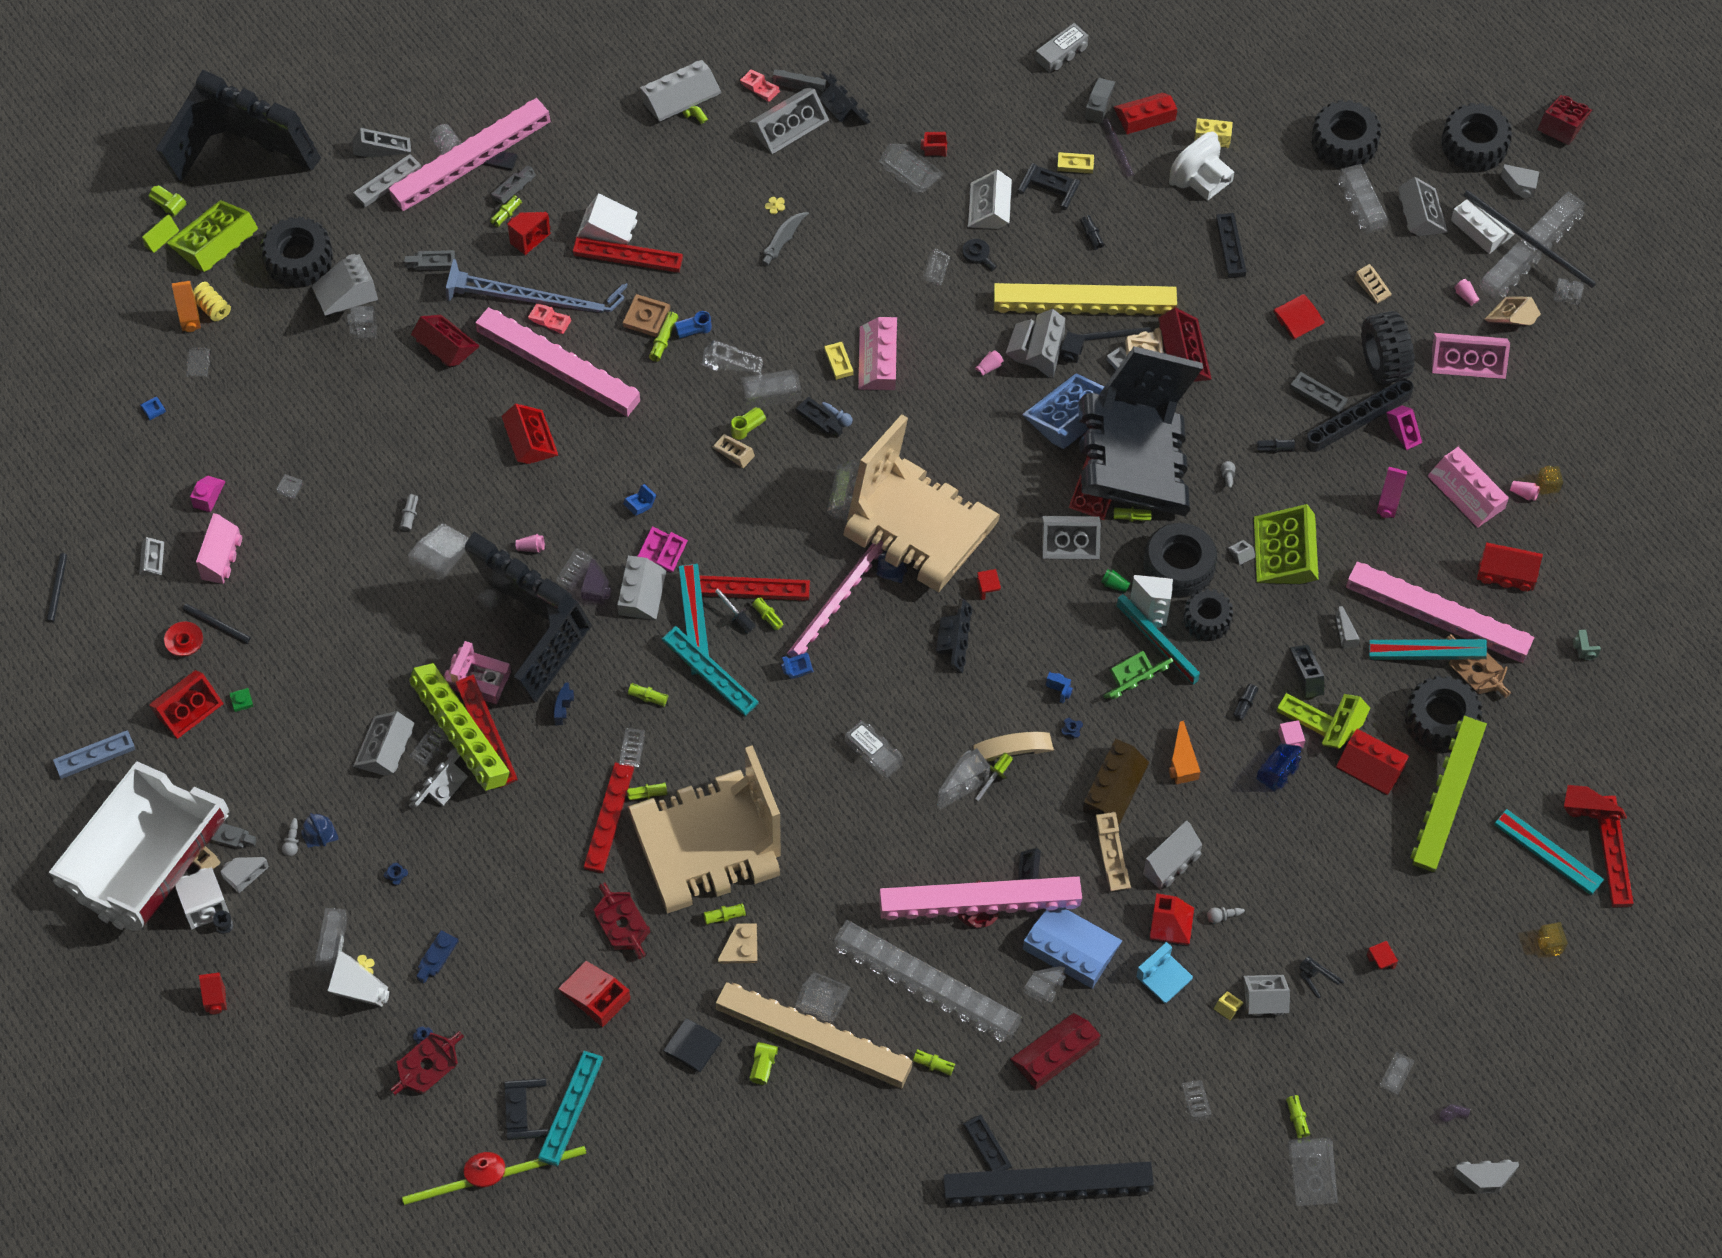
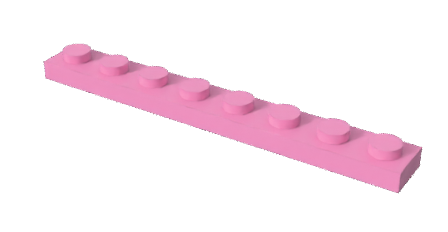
[787,541,884,657]

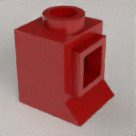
[921,132,947,157]

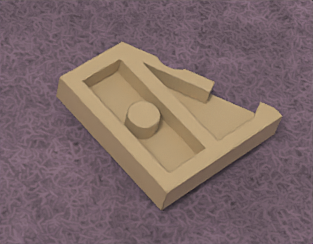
[1125,328,1163,355]
[718,923,757,964]

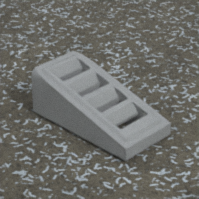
[1336,606,1360,648]

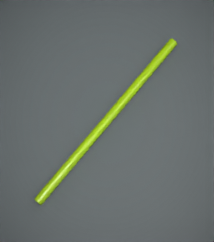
[402,1146,586,1205]

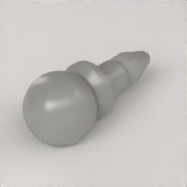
[1221,461,1235,488]
[282,818,298,856]
[1207,907,1245,924]

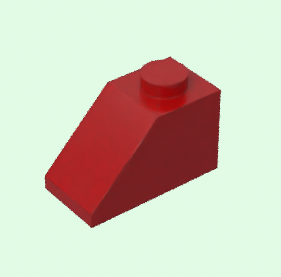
[199,973,227,1014]

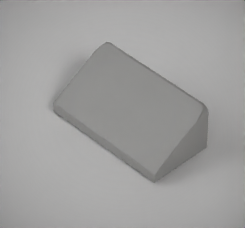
[139,537,164,575]

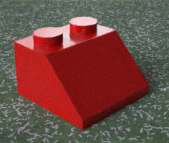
[507,212,551,255]

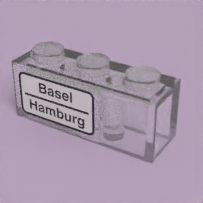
[845,720,903,780]
[315,908,348,973]

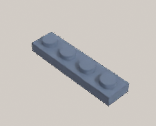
[53,730,136,779]

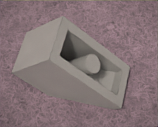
[1501,164,1539,198]
[221,857,269,893]

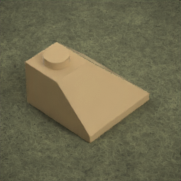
[1485,297,1541,326]

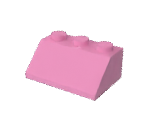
[196,513,242,584]

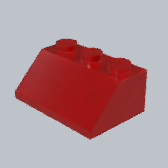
[1114,93,1177,134]
[502,403,558,464]
[1477,542,1543,592]
[149,670,224,739]
[1336,729,1409,795]

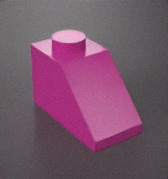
[1386,406,1422,450]
[190,476,225,512]

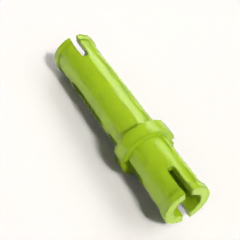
[649,312,678,362]

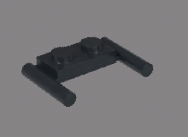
[1017,163,1080,210]
[505,1078,549,1140]

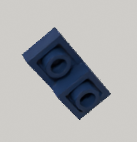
[554,682,574,726]

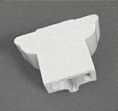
[1169,131,1234,201]

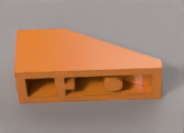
[172,281,201,332]
[1169,721,1200,784]

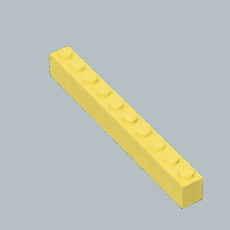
[994,283,1177,316]

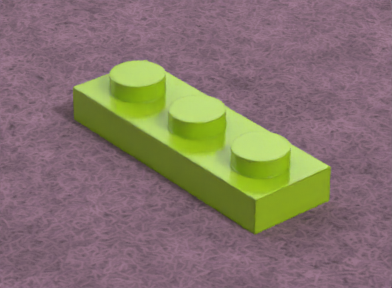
[1277,693,1334,736]

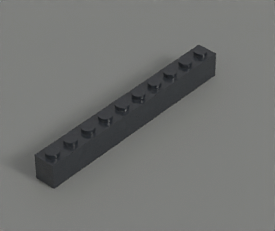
[943,1161,1154,1207]

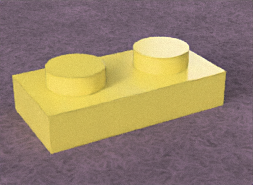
[1057,152,1094,174]
[824,342,853,380]

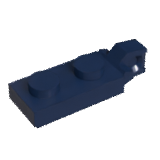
[417,930,459,983]

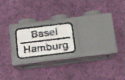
[1035,23,1089,73]

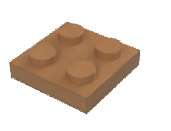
[623,294,670,337]

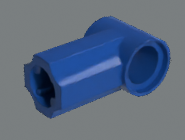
[674,311,712,339]

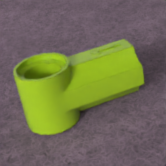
[149,185,186,217]
[731,407,766,440]
[750,1042,778,1085]

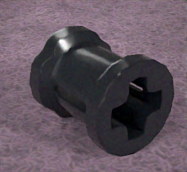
[213,910,233,934]

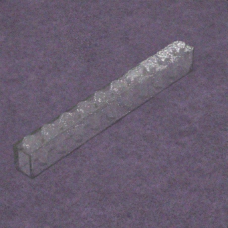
[834,920,1022,1042]

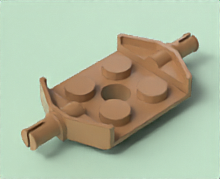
[1446,634,1511,698]

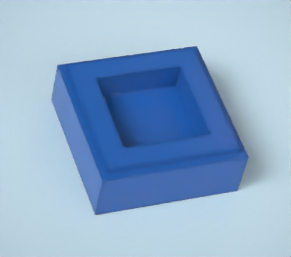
[140,396,166,420]

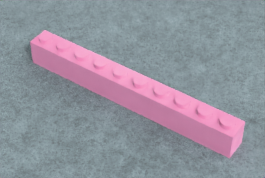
[389,98,551,211]
[476,307,640,417]
[1346,562,1534,663]
[879,877,1082,920]

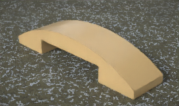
[973,732,1054,763]
[1096,812,1131,892]

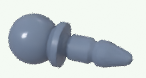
[822,402,853,427]

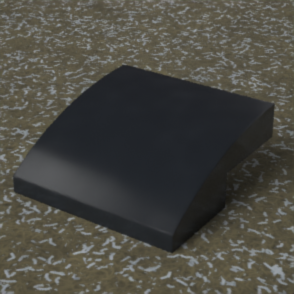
[663,1019,722,1072]

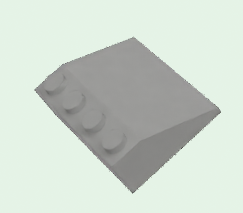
[312,254,378,315]

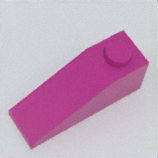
[1376,467,1407,518]

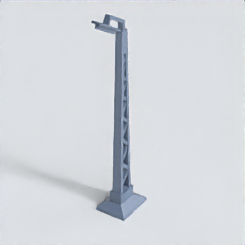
[446,259,627,313]

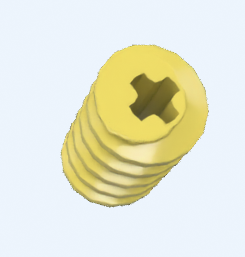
[193,282,231,321]

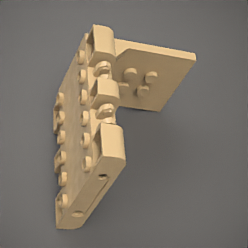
[843,414,1000,593]
[628,745,781,914]

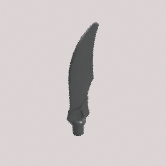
[762,212,809,266]

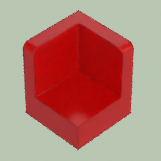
[977,569,1001,600]
[1367,941,1398,969]

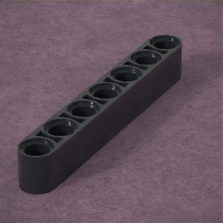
[1306,379,1414,452]

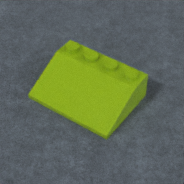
[167,200,258,272]
[1254,504,1319,584]

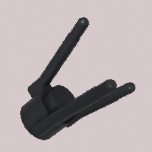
[1299,956,1344,998]

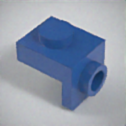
[623,484,656,516]
[781,653,814,679]
[1046,672,1073,703]

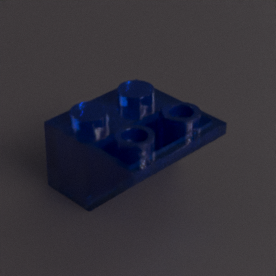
[1256,744,1302,791]

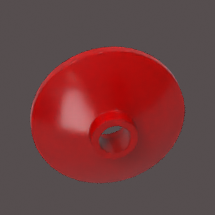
[164,621,203,656]
[464,1152,505,1187]

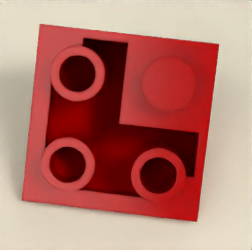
[1150,893,1194,946]

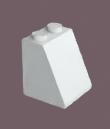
[576,194,637,244]
[175,867,229,929]
[328,951,389,1007]

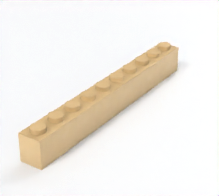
[716,982,912,1089]

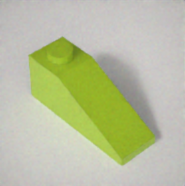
[1322,694,1370,749]

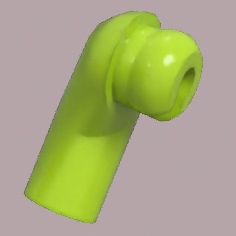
[683,106,708,124]

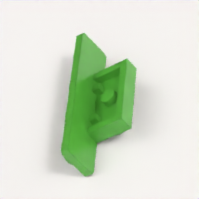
[1103,651,1173,700]

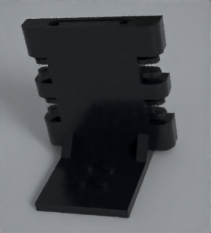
[156,70,321,182]
[1078,346,1203,516]
[464,531,592,703]

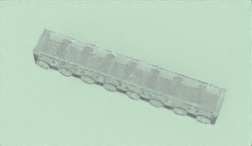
[1479,192,1585,300]

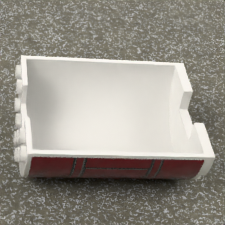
[49,761,229,931]

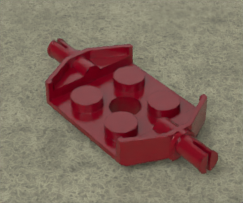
[594,883,650,959]
[389,1031,464,1096]

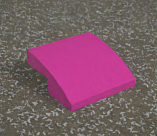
[637,526,688,572]

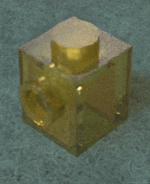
[1537,466,1563,495]
[1538,922,1568,956]

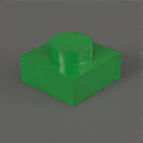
[229,688,254,712]

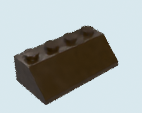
[1083,738,1149,827]

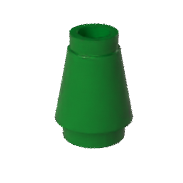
[1101,569,1130,593]

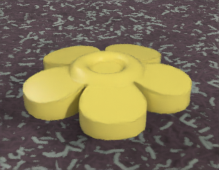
[765,197,785,214]
[357,955,375,974]

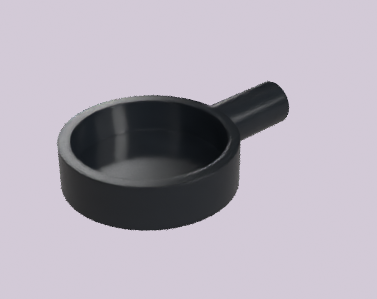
[962,239,997,271]

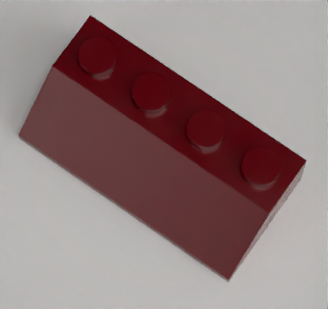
[1158,307,1212,382]
[1010,1013,1101,1090]

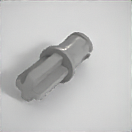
[399,494,418,531]

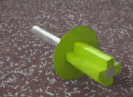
[975,752,1013,801]

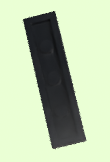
[1216,213,1246,278]

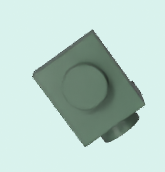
[1573,630,1601,660]

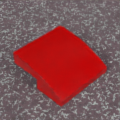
[1273,294,1325,340]

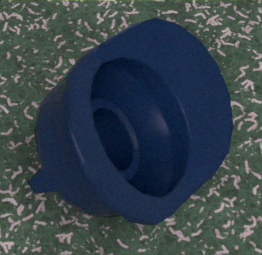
[876,550,908,583]
[301,813,339,848]

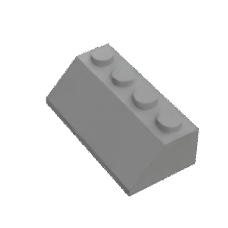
[640,60,721,122]
[749,88,829,154]

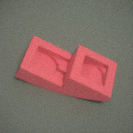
[740,70,780,102]
[528,304,572,334]

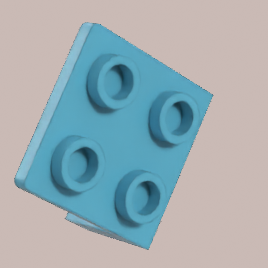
[1136,942,1193,1004]

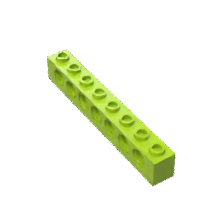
[409,663,510,791]

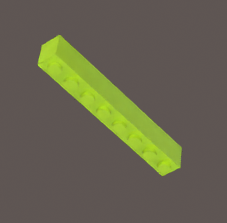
[1410,716,1487,872]

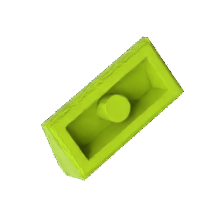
[142,215,179,253]

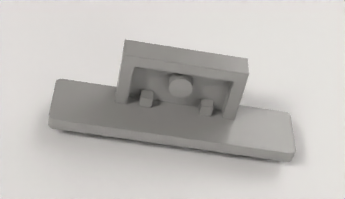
[409,748,468,809]

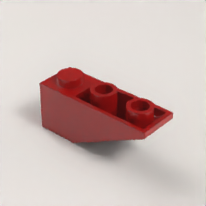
[1564,785,1627,821]

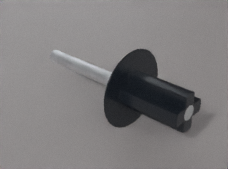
[715,589,756,634]

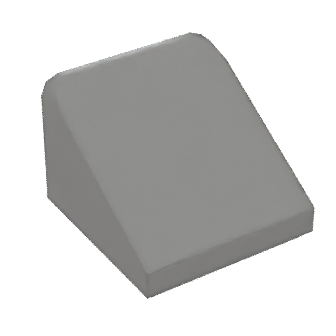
[1228,540,1256,565]

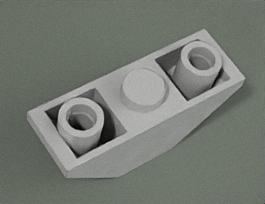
[1453,1160,1519,1194]

